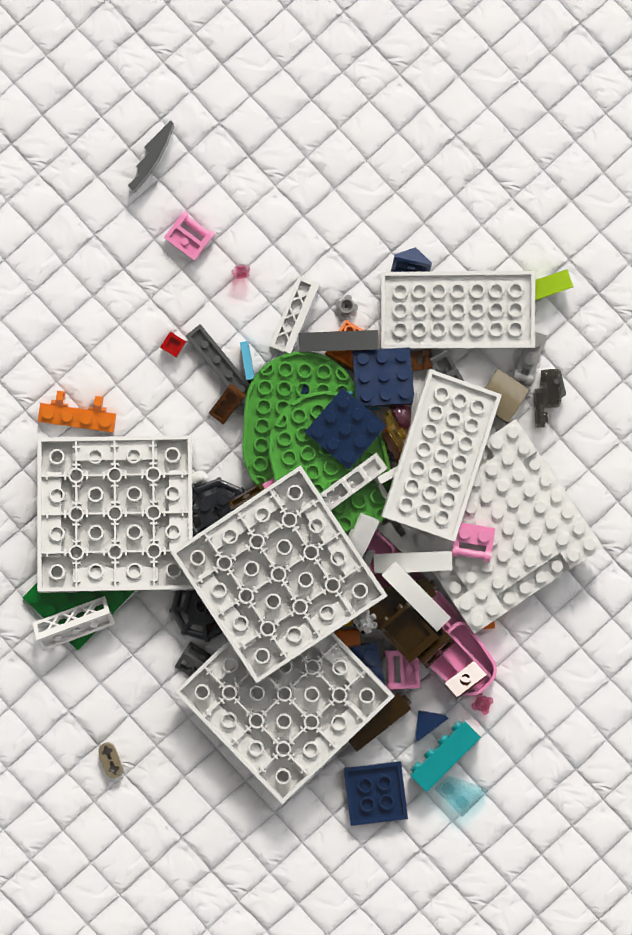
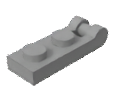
[513,332,547,386]

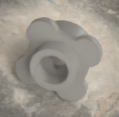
[335,295,358,318]

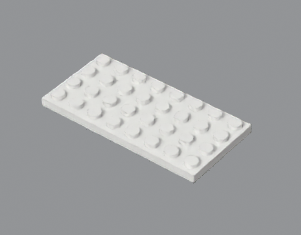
[381,271,535,349]
[381,369,502,542]

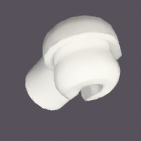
[192,471,208,487]

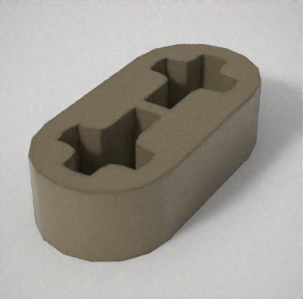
[98,742,123,778]

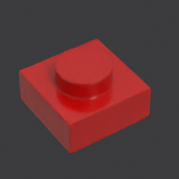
[160,331,186,358]

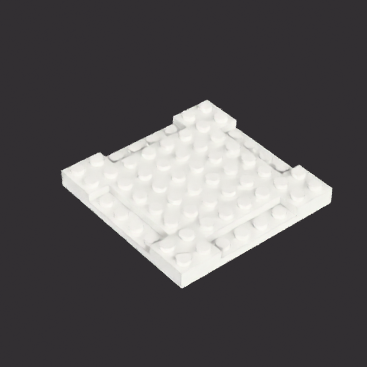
[401,419,603,634]
[37,435,194,593]
[171,465,388,683]
[175,632,395,804]

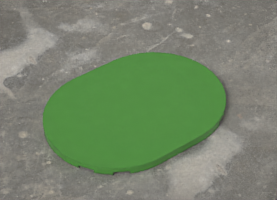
[242,351,356,485]
[269,391,393,536]

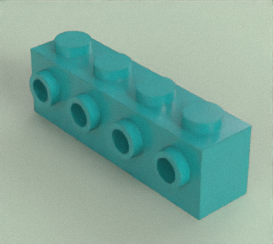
[410,720,481,792]

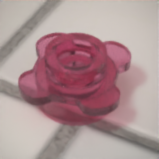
[231,264,250,279]
[471,693,493,715]

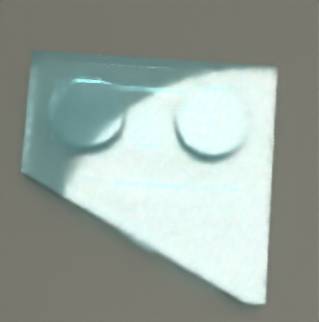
[435,775,489,817]

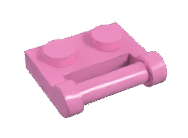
[164,211,215,261]
[452,523,495,563]
[384,650,421,689]

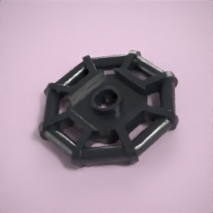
[192,477,245,537]
[169,589,223,642]

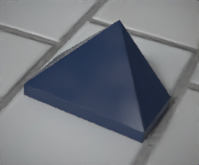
[391,247,432,272]
[415,710,449,741]

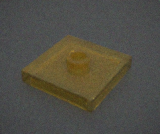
[385,410,407,453]

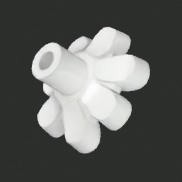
[353,609,378,633]

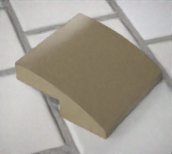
[485,369,529,424]

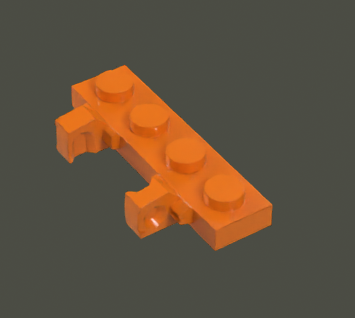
[38,391,117,433]

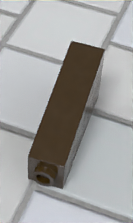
[369,578,438,629]
[349,693,412,752]

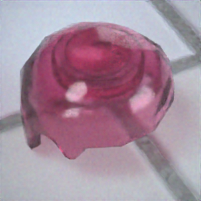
[389,405,412,431]

